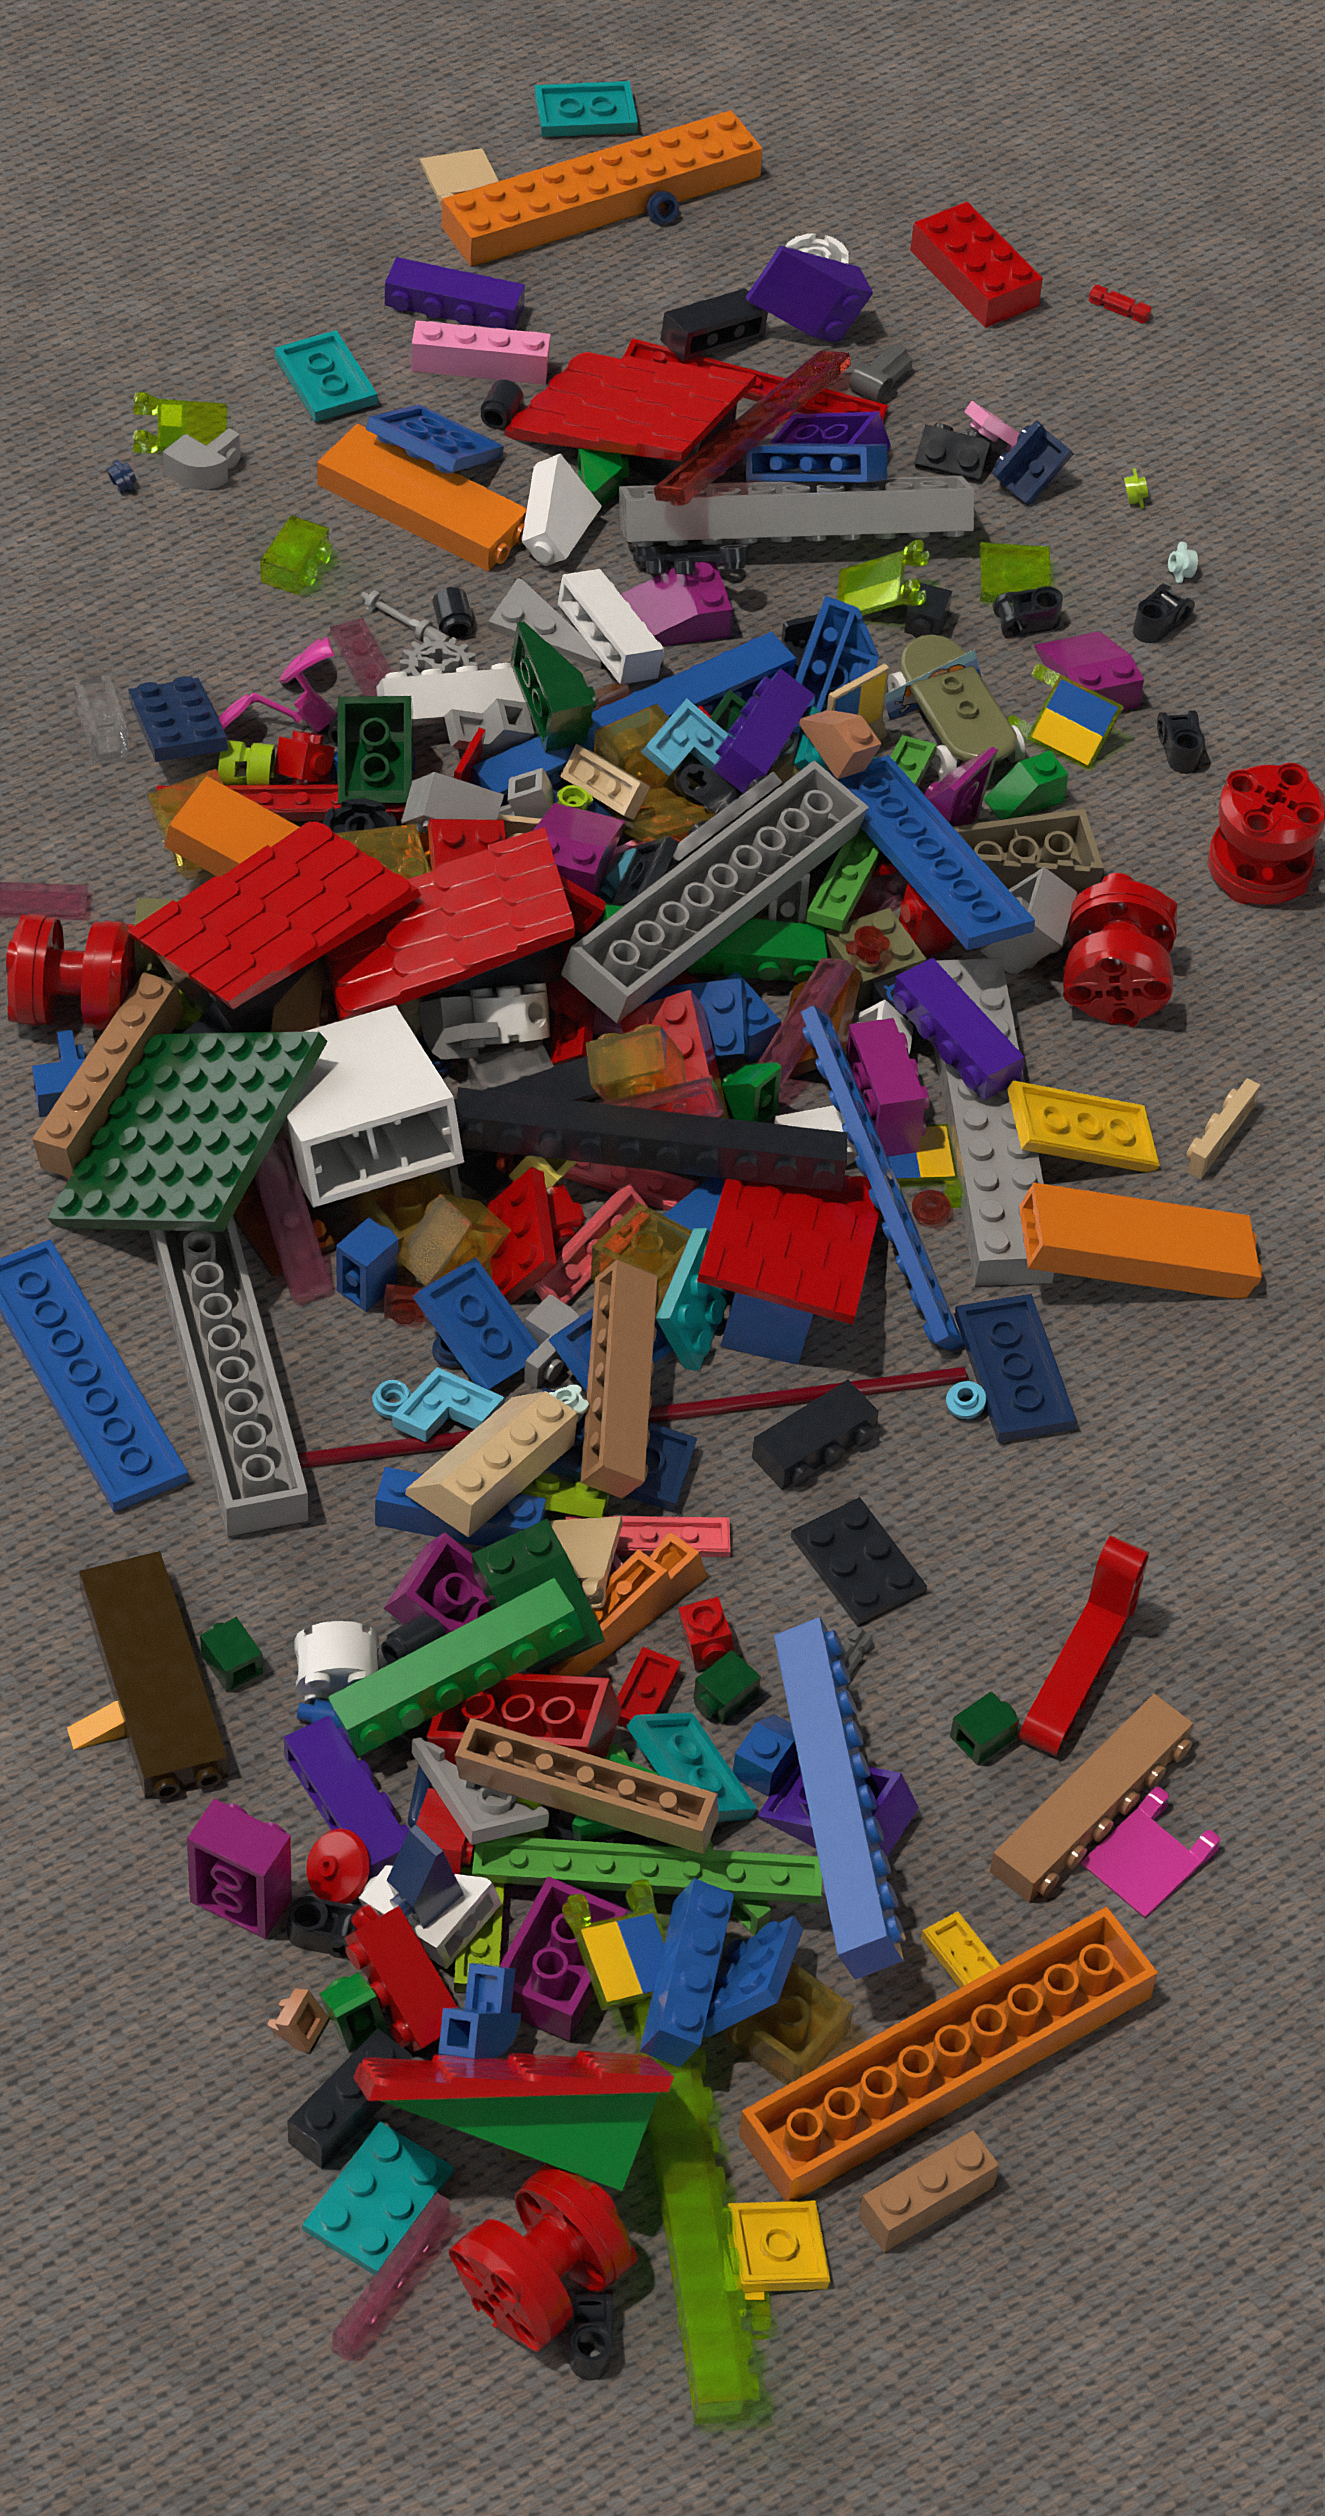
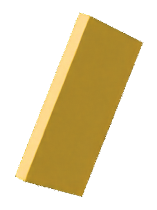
[1007,1080,1160,1172]

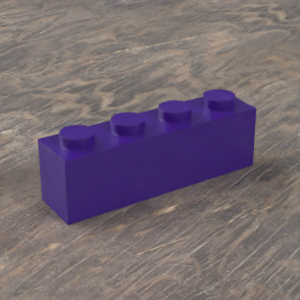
[385,257,525,330]
[712,668,815,793]
[893,958,1025,1100]
[284,1715,410,1884]

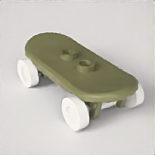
[887,635,1025,780]

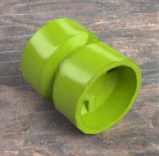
[218,740,275,785]

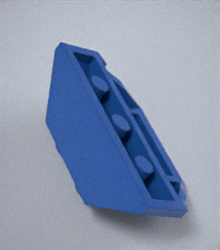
[792,596,879,735]

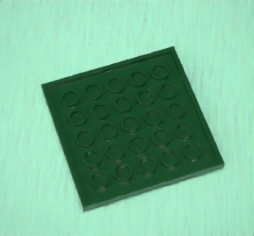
[47,1031,328,1231]

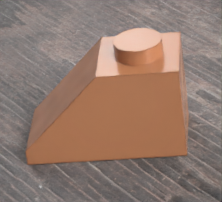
[798,710,881,779]

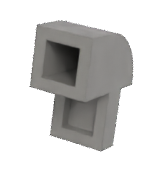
[163,428,241,490]
[444,698,534,758]
[499,768,554,819]
[419,996,499,1059]
[524,1294,579,1389]

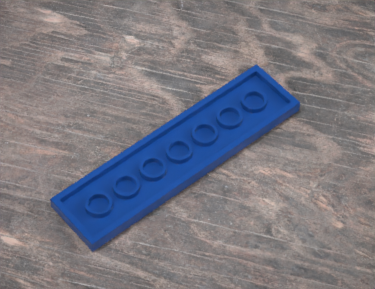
[827,755,1035,950]
[0,1239,188,1512]

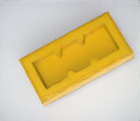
[921,1911,1001,1988]

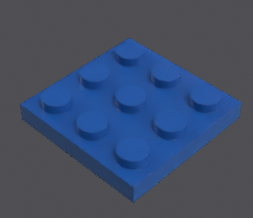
[366,404,505,474]

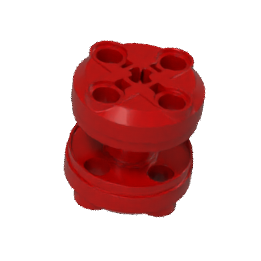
[1208,763,1325,905]
[1063,873,1178,1028]
[6,914,137,1032]
[448,2163,638,2352]

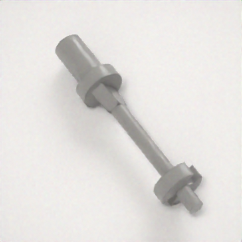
[360,590,451,642]

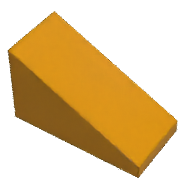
[67,1701,125,1750]

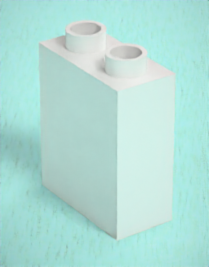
[275,1005,464,1207]

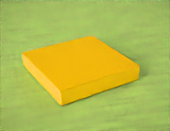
[725,2200,830,2292]

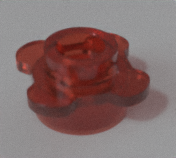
[846,926,890,964]

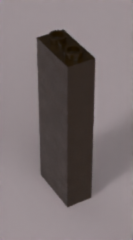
[79,1551,228,1799]

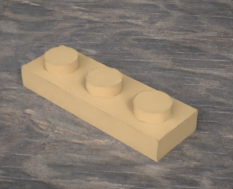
[560,744,650,820]
[1186,1078,1260,1179]

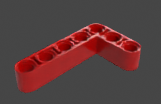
[1018,1535,1150,1757]

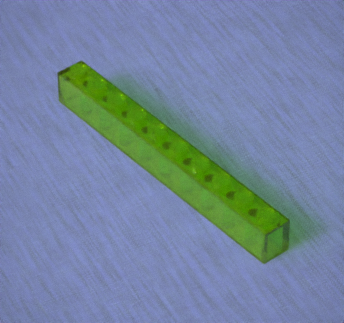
[632,1996,760,2425]

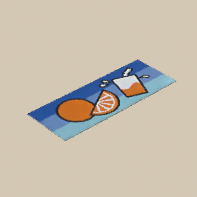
[885,649,981,720]

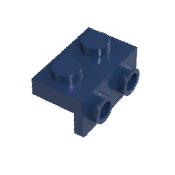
[992,420,1074,505]

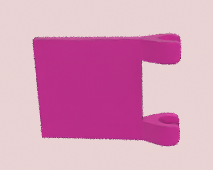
[1081,1787,1221,1919]

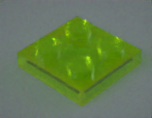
[979,542,1051,604]

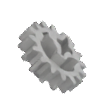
[400,635,477,676]

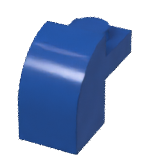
[32,1030,86,1117]
[439,1963,521,2059]

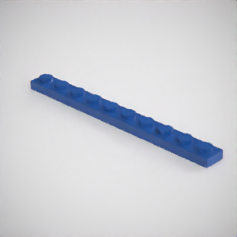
[801,1005,964,1351]

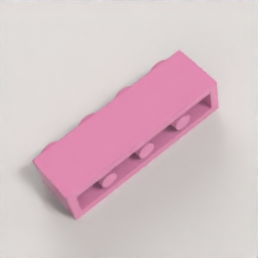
[411,321,551,385]

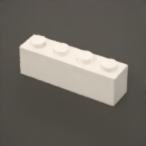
[557,569,664,684]
[376,663,526,727]

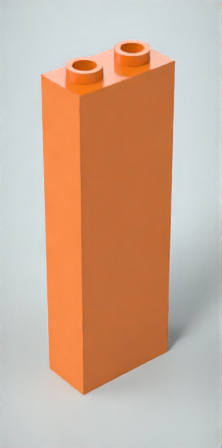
[317,423,527,571]
[164,776,299,876]
[1019,1182,1262,1298]

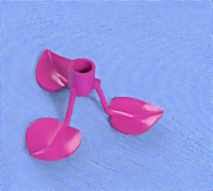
[218,637,337,733]

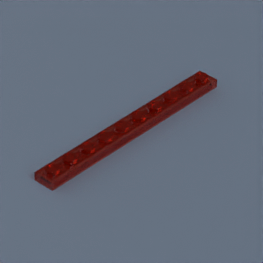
[654,351,851,506]

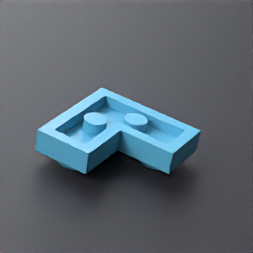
[641,698,730,776]
[392,1367,505,1442]

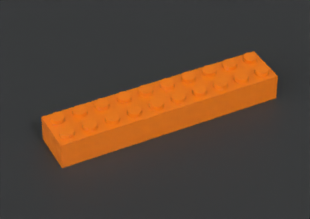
[441,110,763,267]
[739,1906,1158,2201]

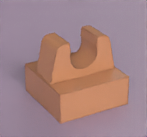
[268,1988,329,2053]

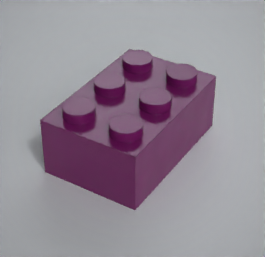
[846,1018,929,1157]
[187,1798,292,1940]
[500,1876,627,2041]

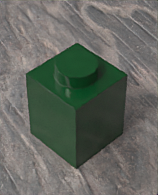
[200,1617,263,1692]
[693,1650,761,1725]
[950,1691,1019,1766]

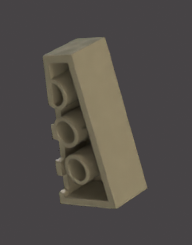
[952,808,1104,890]

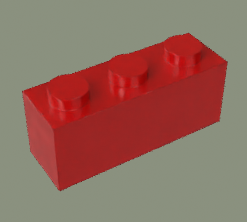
[344,1906,458,2053]

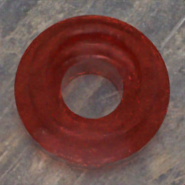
[912,1190,951,1225]

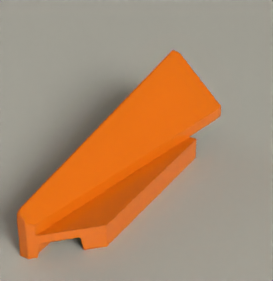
[550,1532,707,1677]

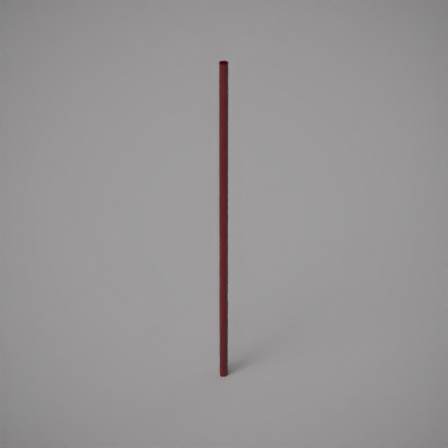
[297,1367,967,1469]

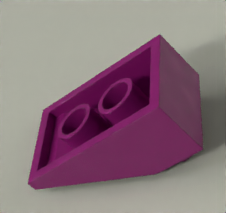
[620,562,732,646]
[1034,631,1144,712]
[924,746,998,826]
[533,803,625,896]
[384,1533,493,1634]

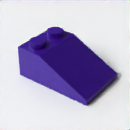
[746,245,873,342]
[770,412,891,452]
[757,1754,919,1857]

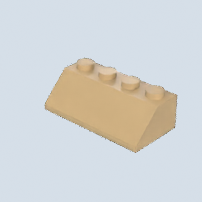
[405,1391,578,1538]

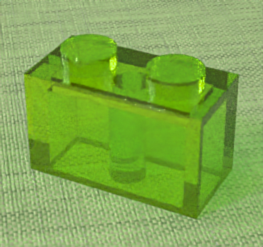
[260,515,333,596]

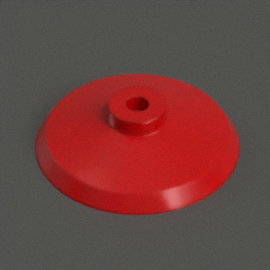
[306,1828,370,1904]

